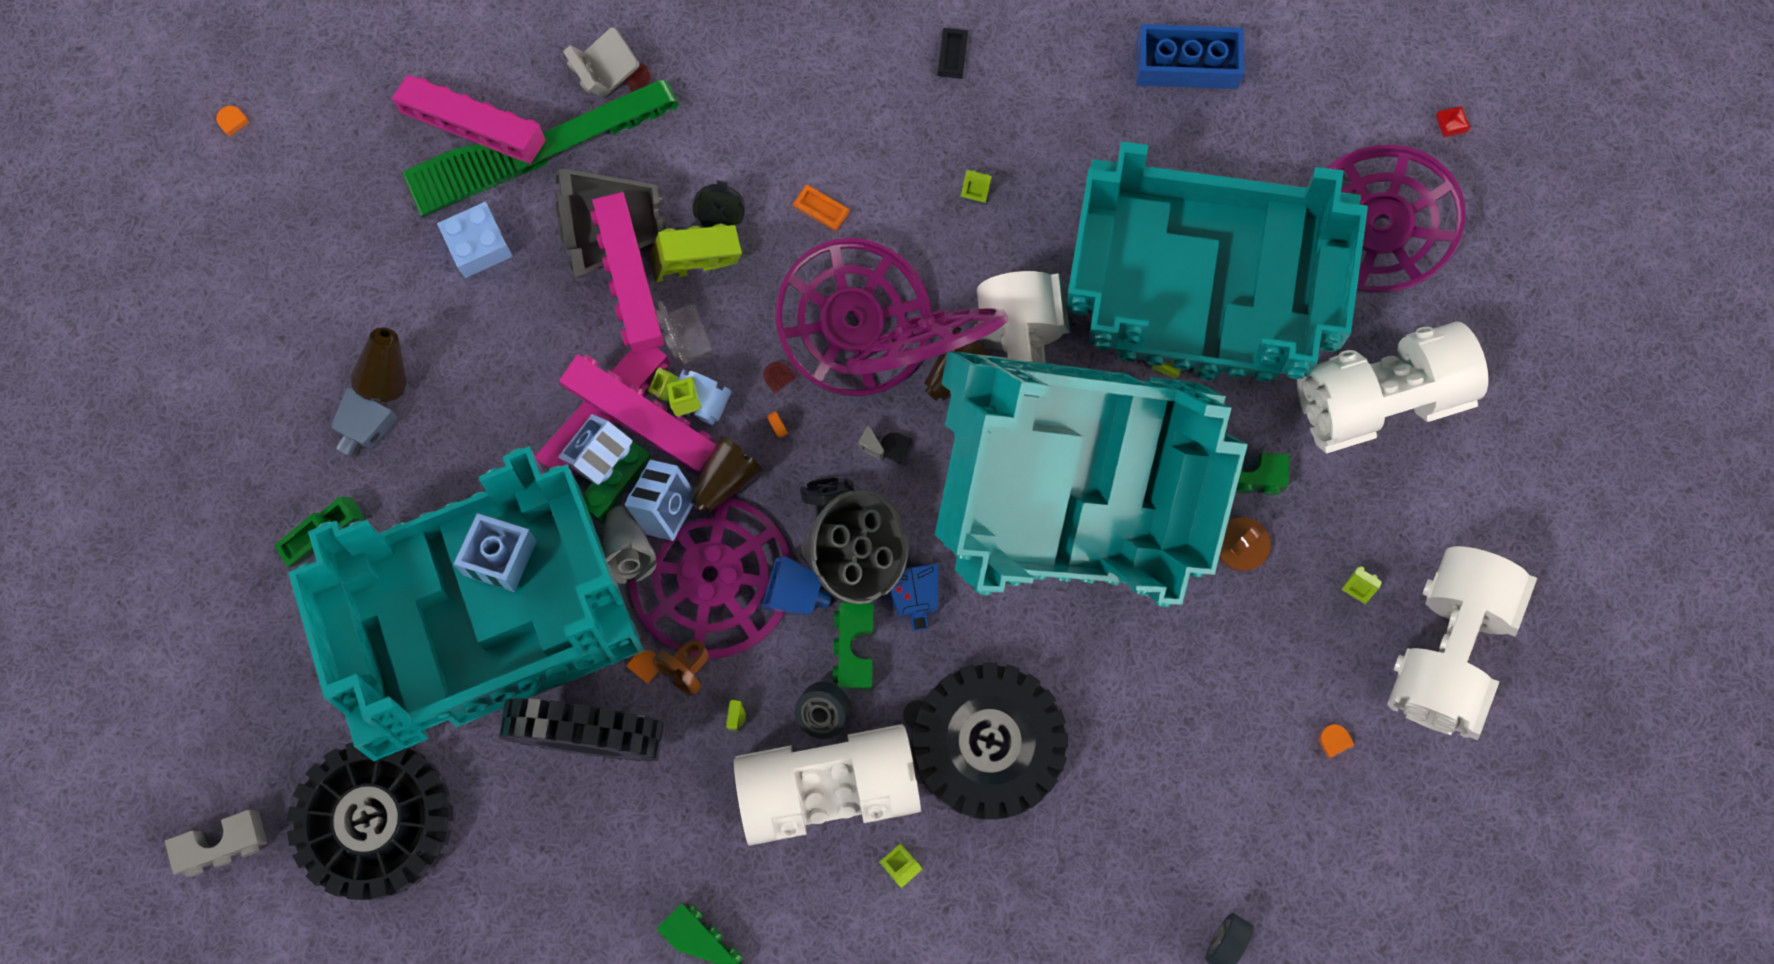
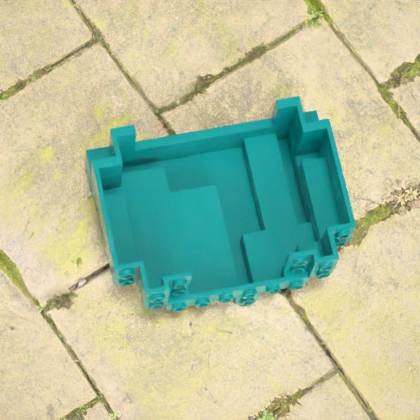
[1067,141,1368,382]
[935,351,1248,607]
[288,446,644,761]

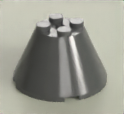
[801,490,909,604]

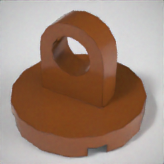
[1219,517,1271,571]
[653,640,709,696]

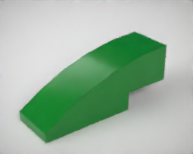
[274,496,365,567]

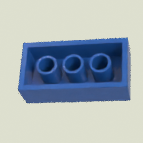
[1136,24,1244,89]

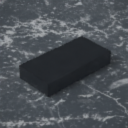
[937,28,968,79]

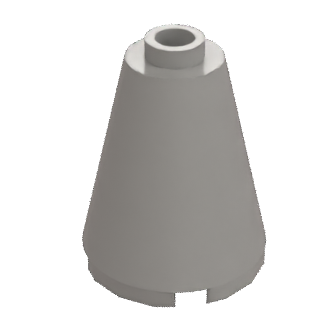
[602,506,656,584]

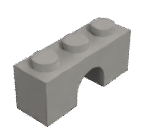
[165,810,267,878]

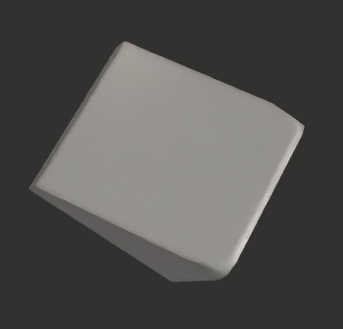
[858,426,884,461]

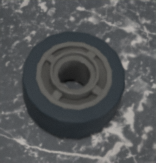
[794,682,852,739]
[1205,913,1254,964]

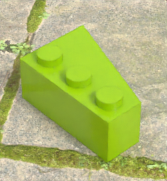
[650,224,742,283]

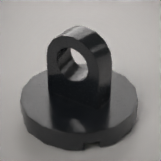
[692,180,745,228]
[800,477,854,516]

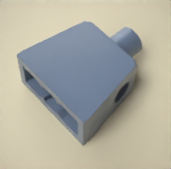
[331,388,398,457]

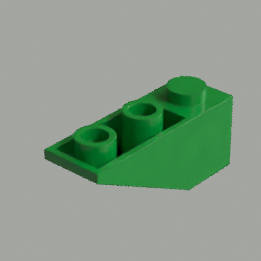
[656,903,744,964]

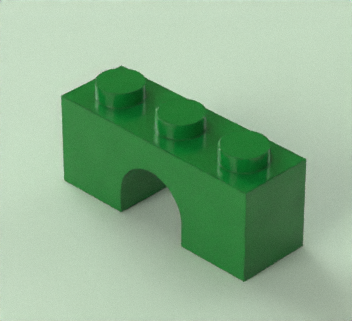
[583,442,653,524]
[1236,452,1289,496]
[833,603,873,690]

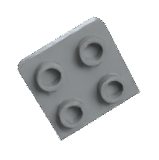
[563,28,639,98]

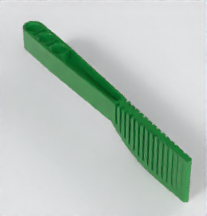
[402,80,679,218]

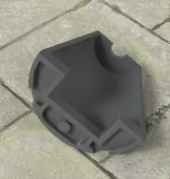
[555,168,666,276]

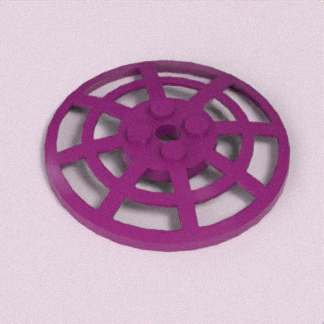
[1327,145,1465,293]
[775,238,932,397]
[846,308,1008,374]
[629,498,792,659]

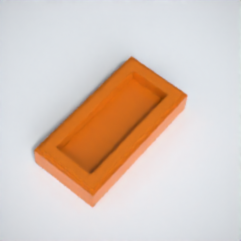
[793,184,850,232]

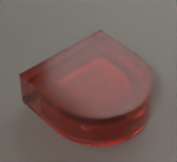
[625,63,651,92]
[763,362,796,394]

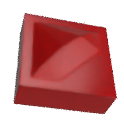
[1435,106,1470,138]

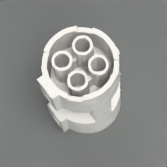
[975,271,1070,363]
[1297,322,1488,454]
[1387,546,1537,740]
[734,724,921,846]

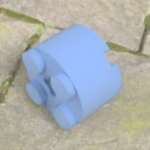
[678,369,732,426]

